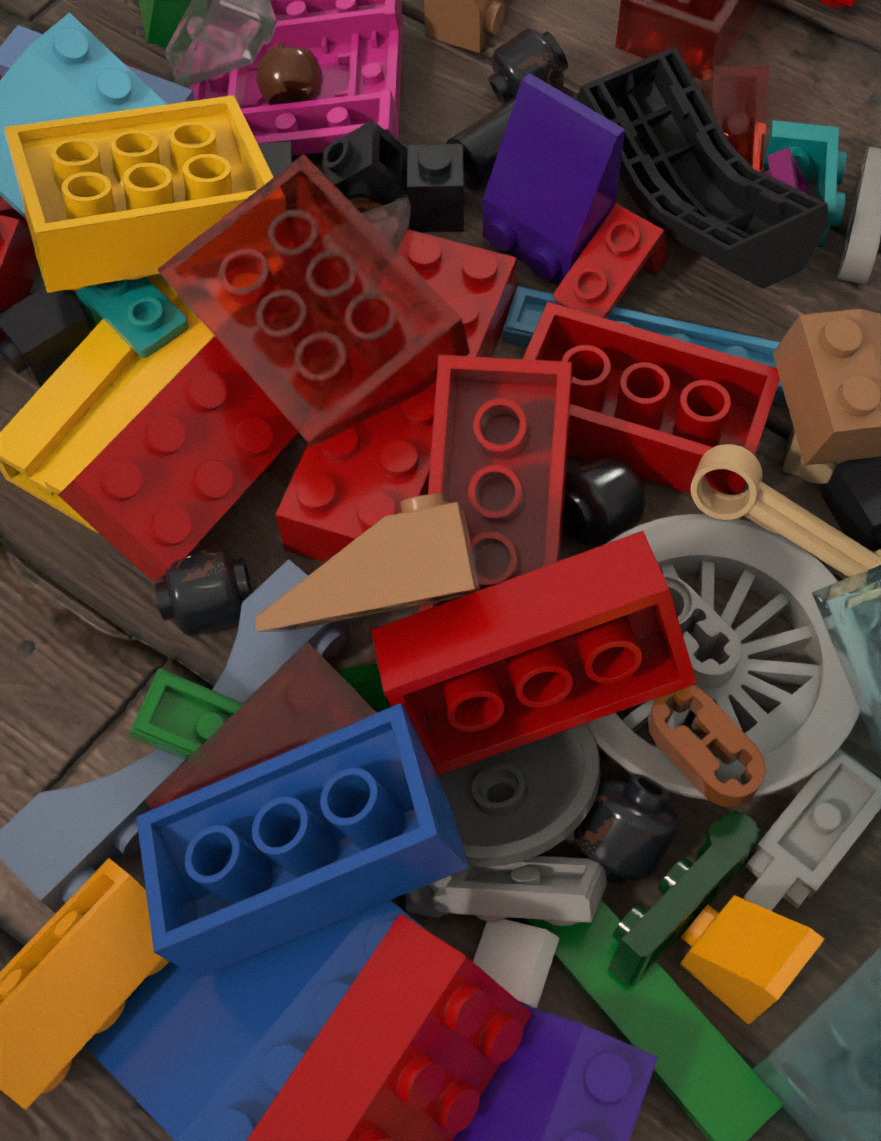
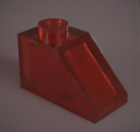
[702,65,769,173]

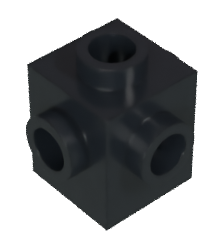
[322,120,407,206]

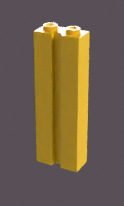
[0,237,305,533]

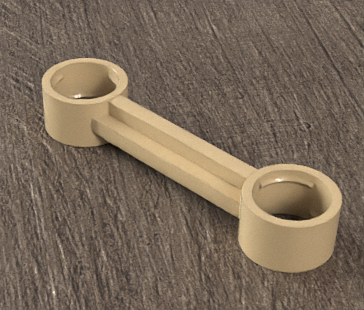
[691,444,881,622]

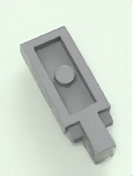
[743,748,881,911]
[405,856,607,926]

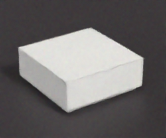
[473,919,560,1009]

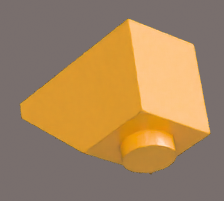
[679,895,824,1025]

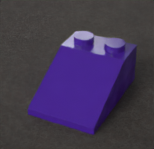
[483,73,625,285]
[453,1004,658,1141]

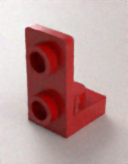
[553,204,668,319]

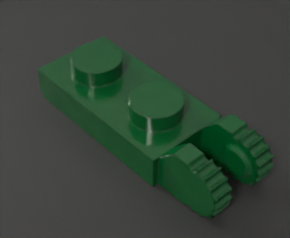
[608,810,760,987]

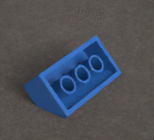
[136,703,469,978]

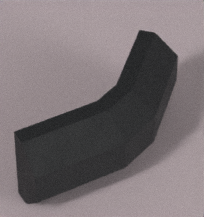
[577,46,829,289]

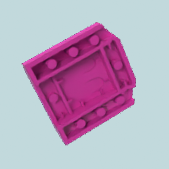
[189,0,403,156]

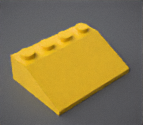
[4,95,283,293]

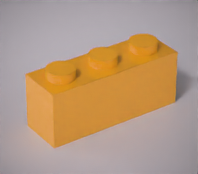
[0,858,170,1110]

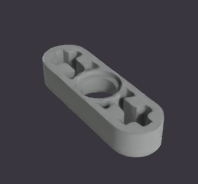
[837,146,881,285]

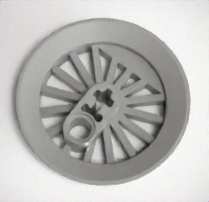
[586,514,868,800]

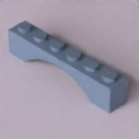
[0,559,350,914]

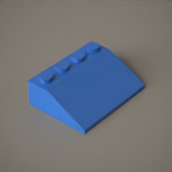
[85,900,426,1141]

